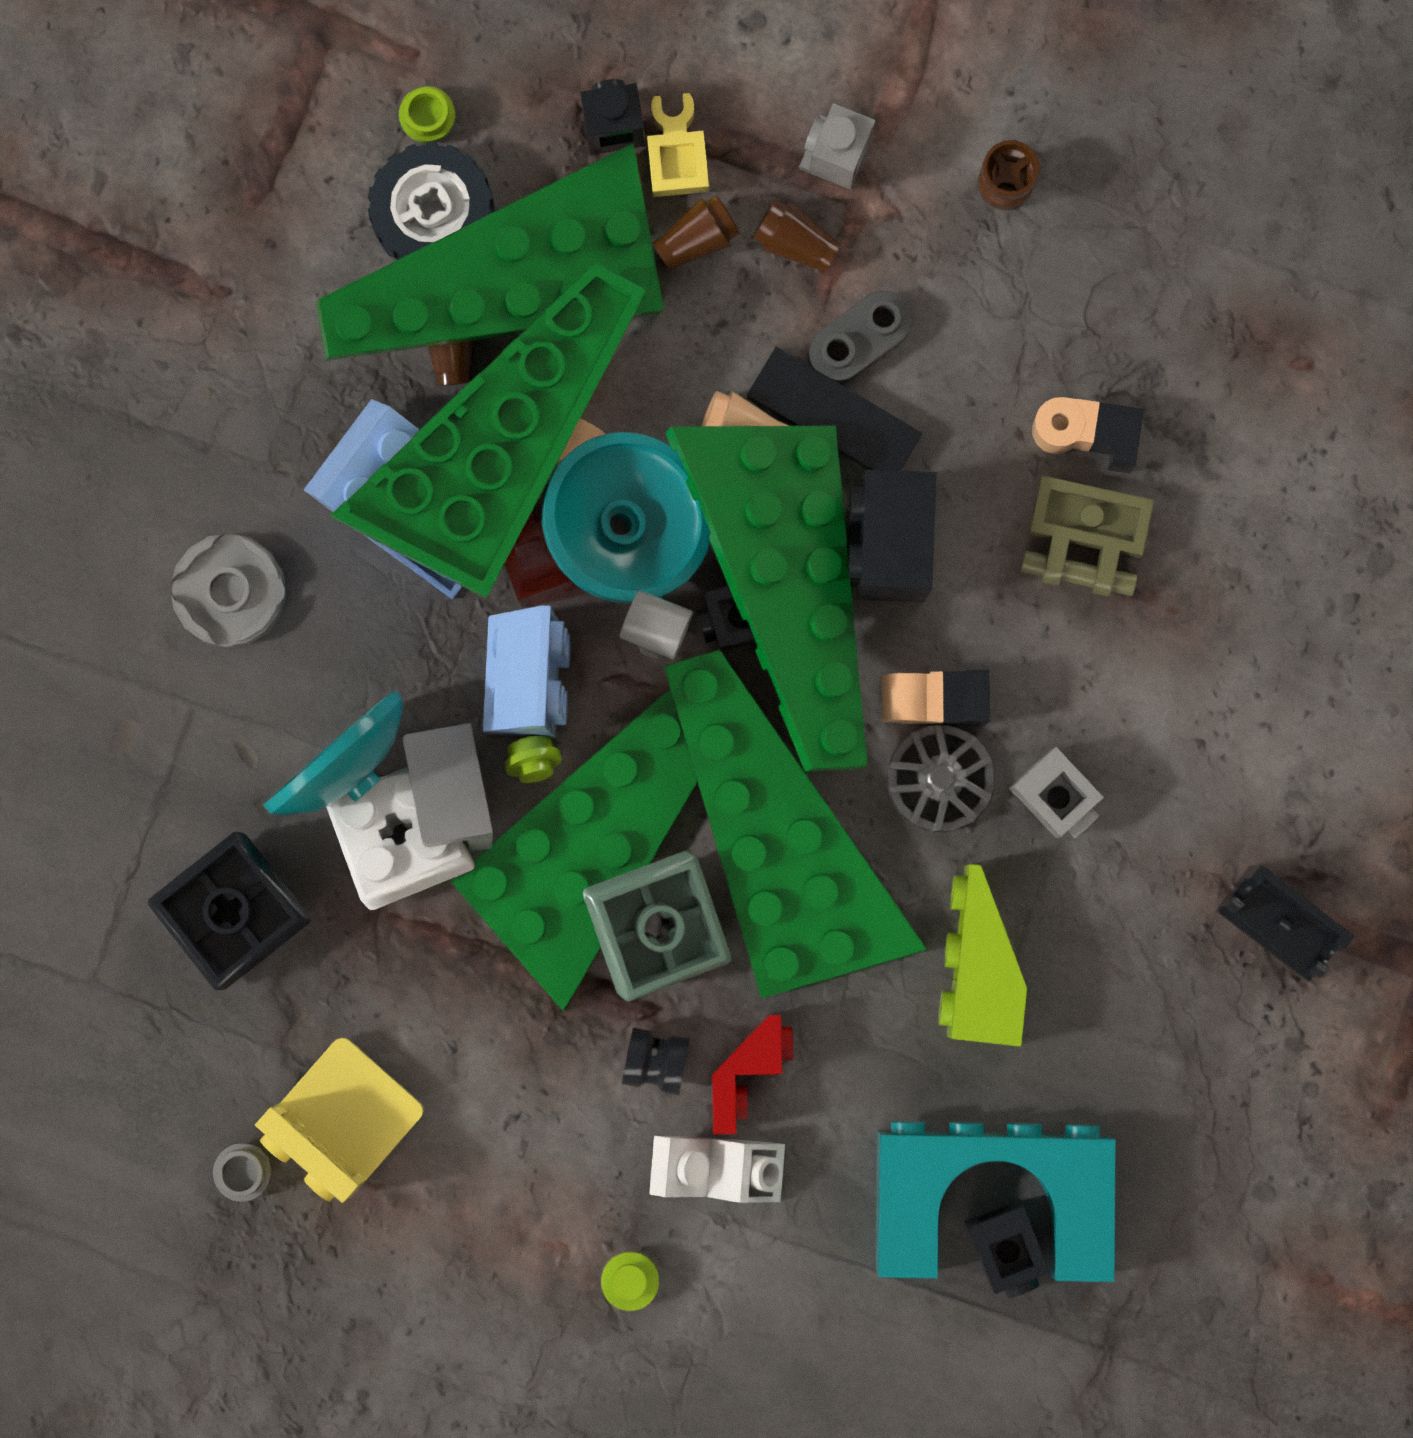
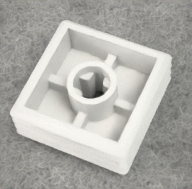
[326,767,475,910]

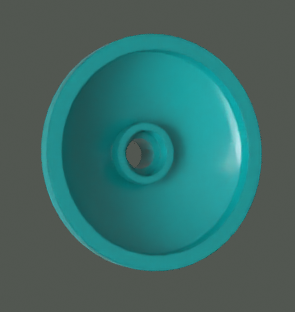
[541,432,711,604]
[263,689,403,816]

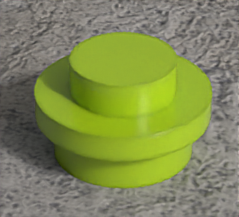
[399,86,456,144]
[504,736,562,783]
[601,1251,659,1311]

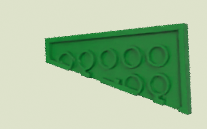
[316,143,664,361]
[330,263,647,598]
[665,426,868,772]
[664,649,927,999]
[450,689,698,1011]

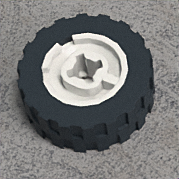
[368,142,496,260]

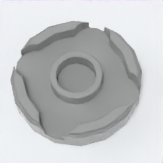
[171,534,287,648]

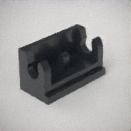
[1215,865,1355,982]

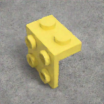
[255,1038,424,1203]

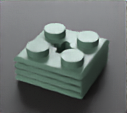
[583,851,731,1001]

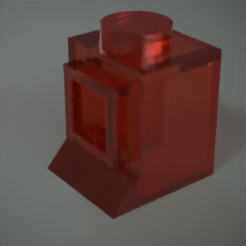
[505,514,575,608]

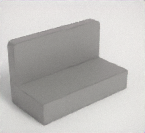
[403,723,493,853]

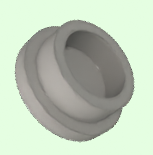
[213,1143,272,1202]

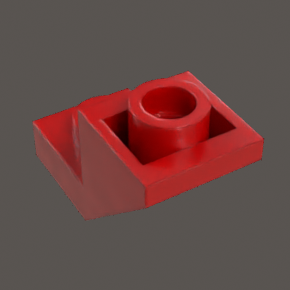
[712,1014,793,1135]

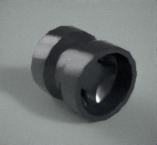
[622,1028,690,1095]

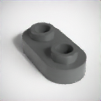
[809,291,912,384]

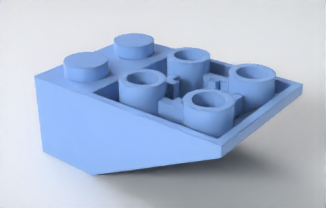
[304,399,462,599]
[483,605,571,738]

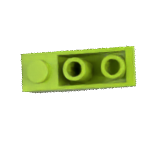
[938,864,1027,1047]

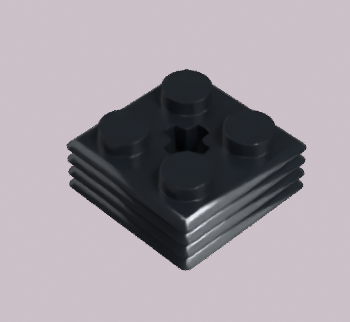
[148,831,311,990]

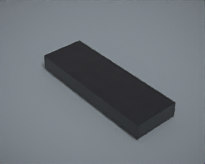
[747,346,922,471]

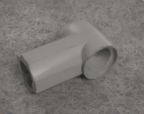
[619,590,693,660]

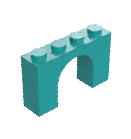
[875,1120,1116,1282]

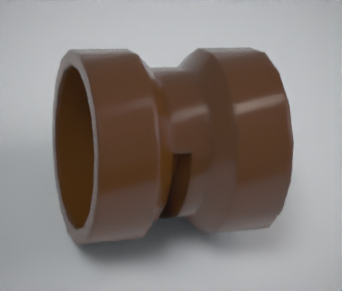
[978,140,1039,210]

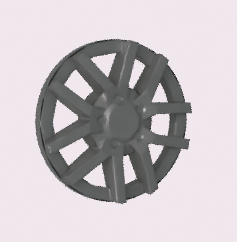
[887,725,995,832]

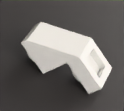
[649,1136,785,1203]

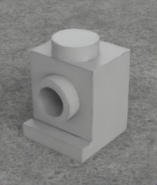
[799,103,875,190]
[1008,747,1104,839]

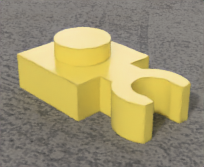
[647,93,709,197]

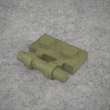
[1020,476,1154,597]

